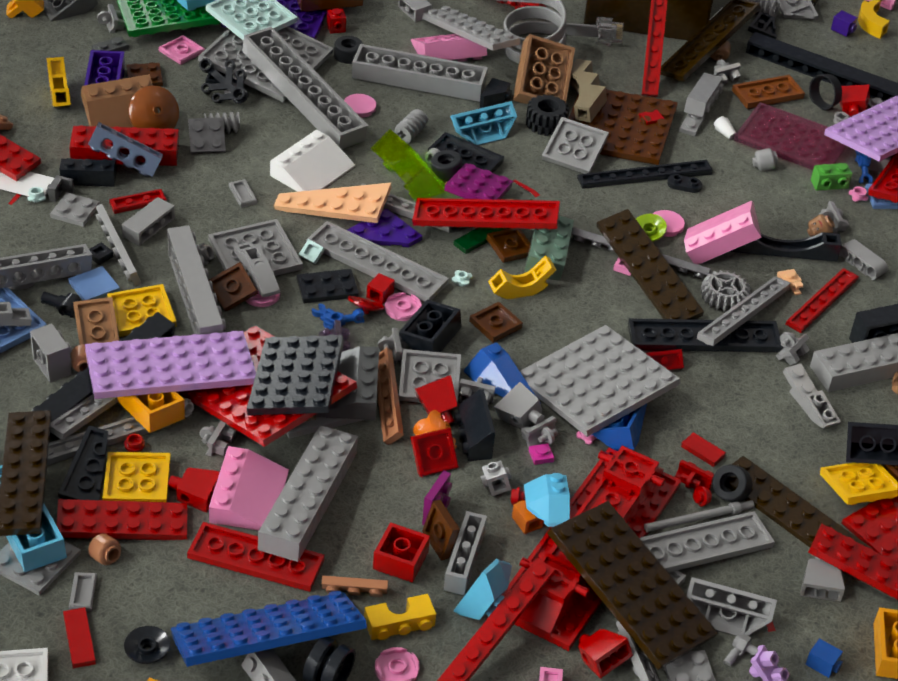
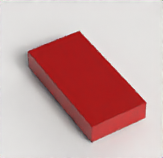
[681,432,726,467]

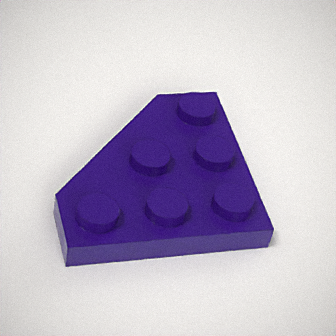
[347,209,423,247]

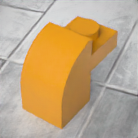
[6,0,44,18]

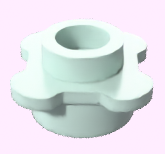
[28,187,46,202]
[452,270,472,286]

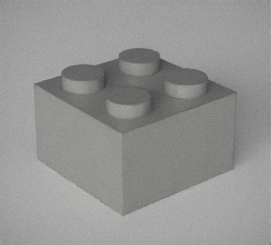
[30,323,72,382]

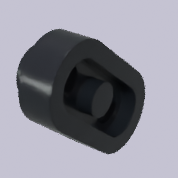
[667,174,702,193]

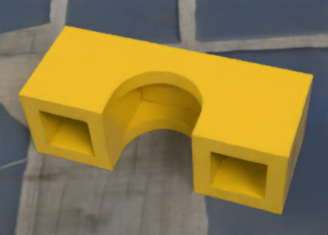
[364,594,436,640]

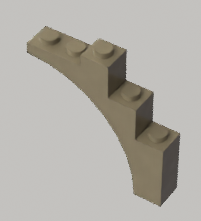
[569,59,607,122]

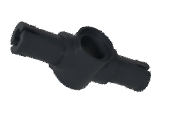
[41,291,81,318]

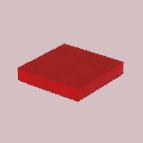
[410,428,459,477]

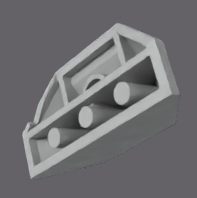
[687,577,777,636]

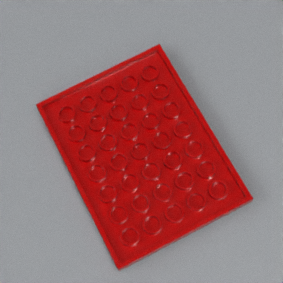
[177,326,357,447]

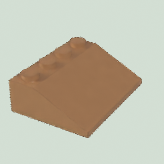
[513,34,575,104]
[81,74,158,128]

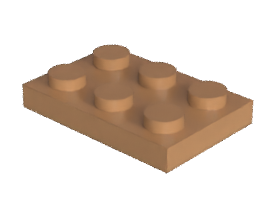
[73,297,119,345]

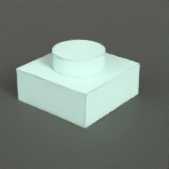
[299,239,325,264]

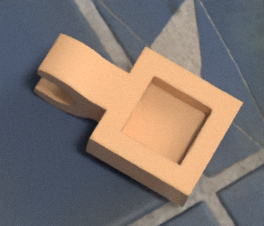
[777,269,803,295]

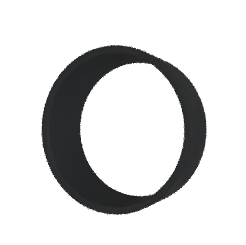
[809,74,842,110]

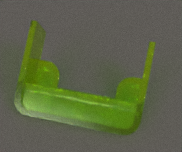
[370,129,446,201]

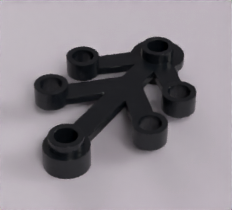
[199,58,248,104]

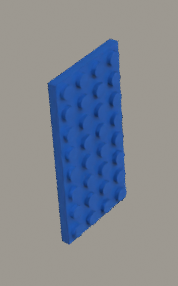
[171,591,367,667]

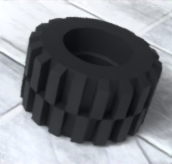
[526,95,569,136]

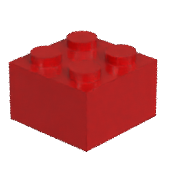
[373,522,430,583]

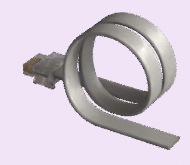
[496,0,624,64]

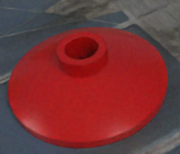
[347,296,384,314]

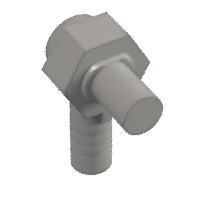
[723,634,758,667]

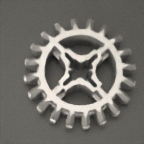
[700,270,751,312]

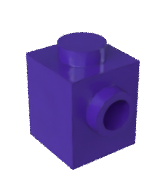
[831,10,858,37]

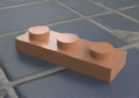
[322,575,388,597]

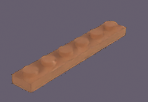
[377,347,404,445]

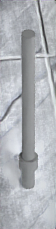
[644,500,755,532]

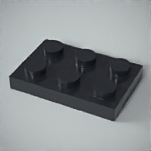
[296,269,359,303]

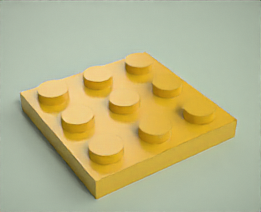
[107,284,177,337]
[102,452,171,502]
[820,462,898,505]

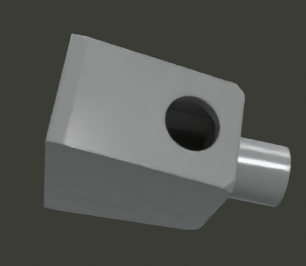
[494,382,545,429]
[800,556,845,602]

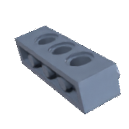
[88,122,163,177]

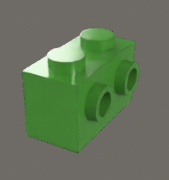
[811,163,852,191]

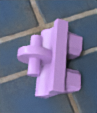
[749,645,790,681]

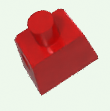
[839,84,870,117]
[415,375,458,424]
[168,467,220,513]
[578,629,633,678]

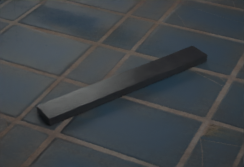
[577,160,713,189]

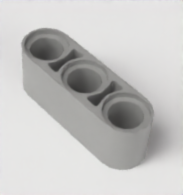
[839,239,888,280]

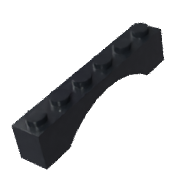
[730,232,842,262]

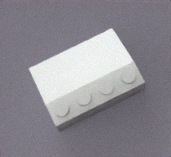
[270,129,355,192]

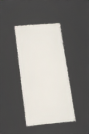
[0,172,54,196]

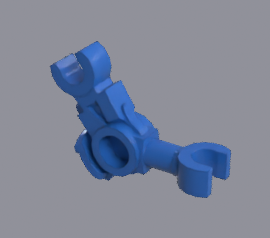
[854,150,873,184]
[312,303,365,331]

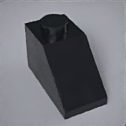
[480,78,512,108]

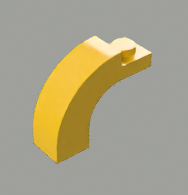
[858,0,890,39]
[46,57,71,107]
[488,255,556,299]

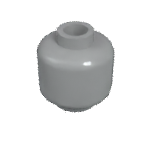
[752,148,778,171]

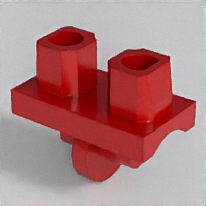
[675,460,714,490]

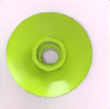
[636,214,667,242]

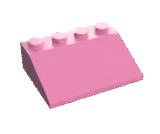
[411,34,487,62]
[684,201,762,265]
[209,446,289,531]

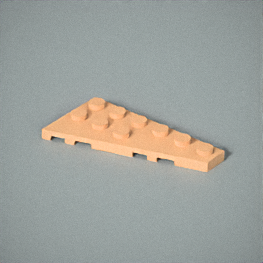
[274,183,392,223]

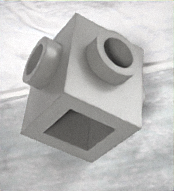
[480,460,511,496]

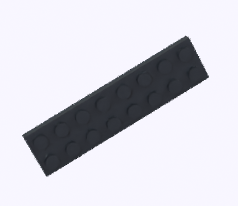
[628,318,783,352]

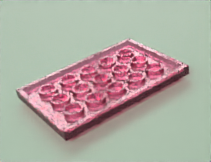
[734,102,847,170]

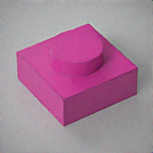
[528,443,554,465]

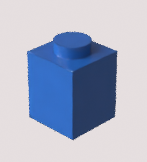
[805,638,843,678]

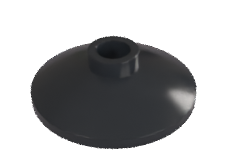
[124,626,170,664]

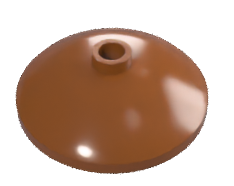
[128,85,179,129]

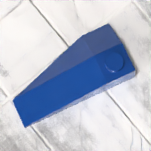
[464,342,541,404]
[592,403,647,451]

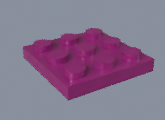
[444,163,513,200]

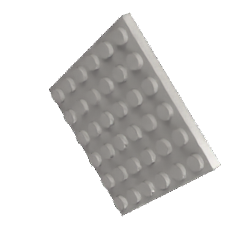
[198,26,334,102]
[520,325,680,437]

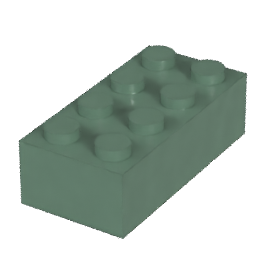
[524,216,574,281]

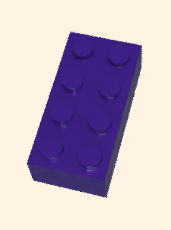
[84,50,125,85]

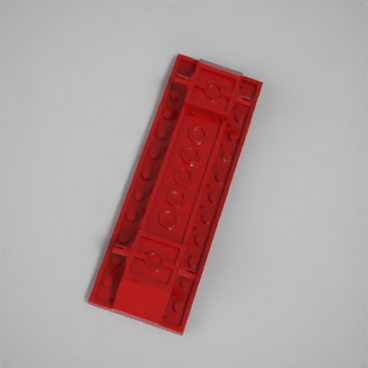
[503,446,682,651]

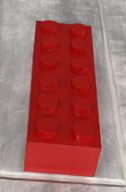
[69,125,179,166]

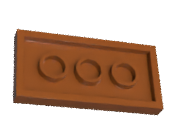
[732,74,805,109]

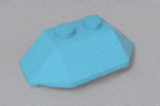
[450,101,517,145]
[524,473,570,527]
[453,559,512,620]

